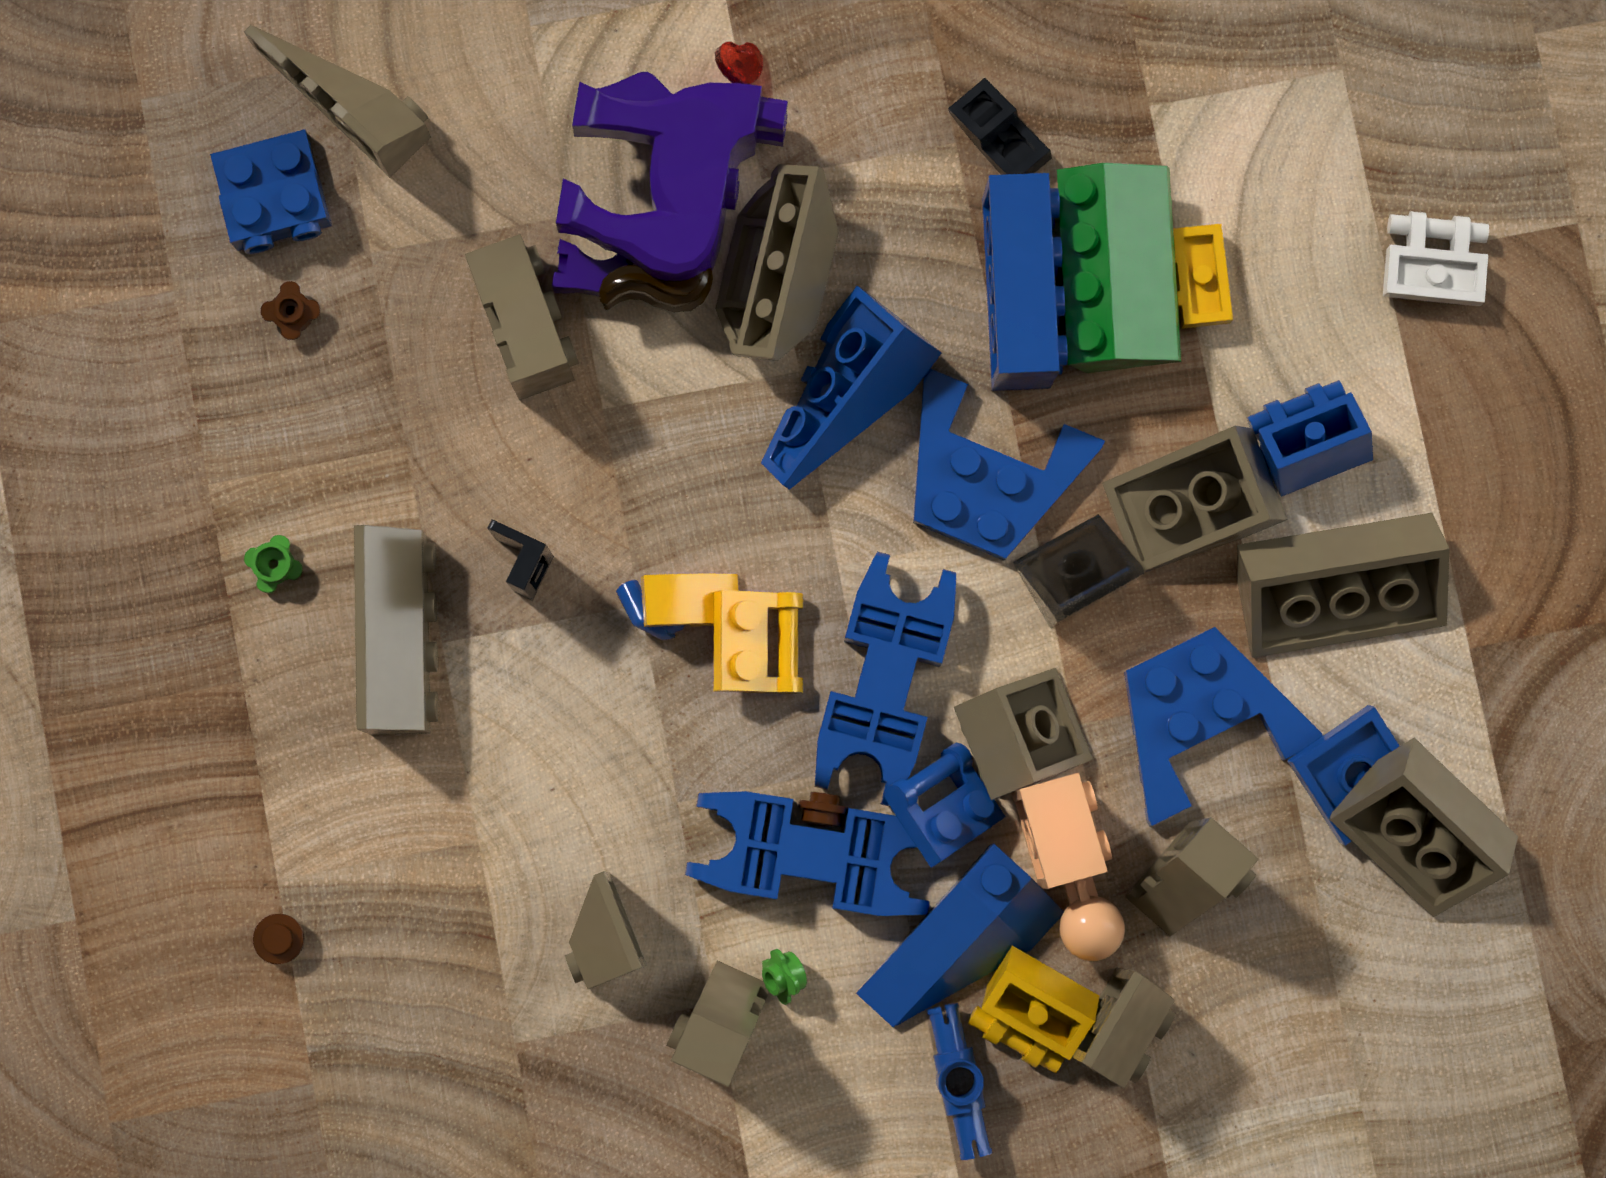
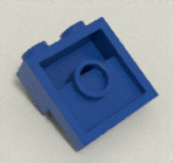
[210,129,332,254]

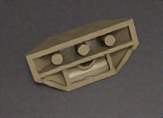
[715,164,839,361]

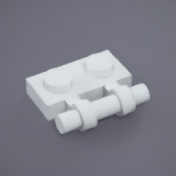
[1383,211,1489,306]

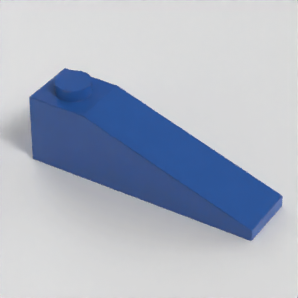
[761,286,942,490]
[856,844,1064,1028]

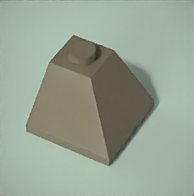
[565,871,647,989]

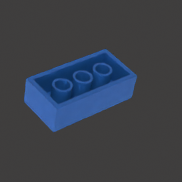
[982,173,1068,391]

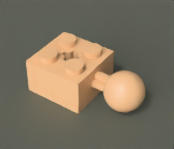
[1012,773,1125,961]

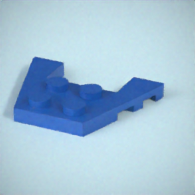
[913,369,1105,561]
[1124,627,1323,827]

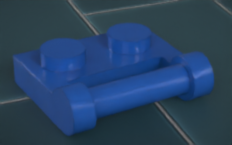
[885,743,1006,868]

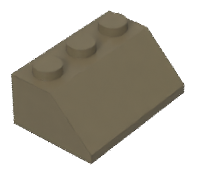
[1329,737,1518,917]

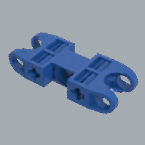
[814,551,956,807]
[685,791,930,916]

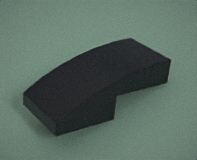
[948,78,1052,175]

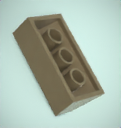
[1237,513,1450,658]
[354,525,439,735]

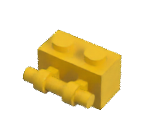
[967,946,1100,1073]

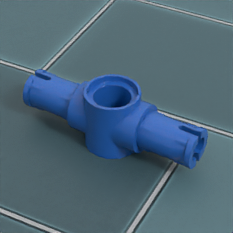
[927,1003,993,1160]

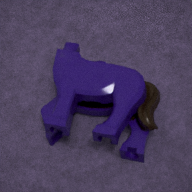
[552,72,788,313]

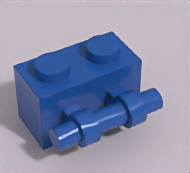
[1247,380,1373,497]

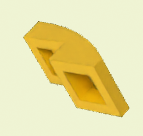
[641,573,739,627]

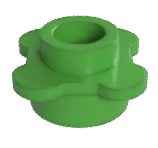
[244,535,303,593]
[762,949,807,1005]

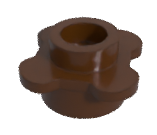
[261,281,321,340]

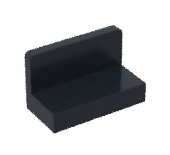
[487,519,554,601]

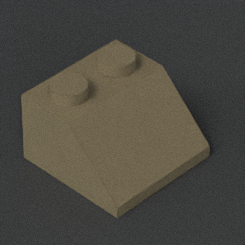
[954,668,1093,800]

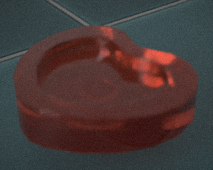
[715,42,763,84]

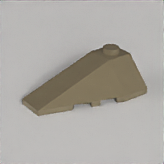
[244,25,431,178]

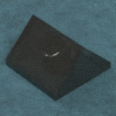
[1013,514,1144,629]

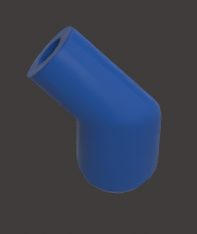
[616,580,685,640]

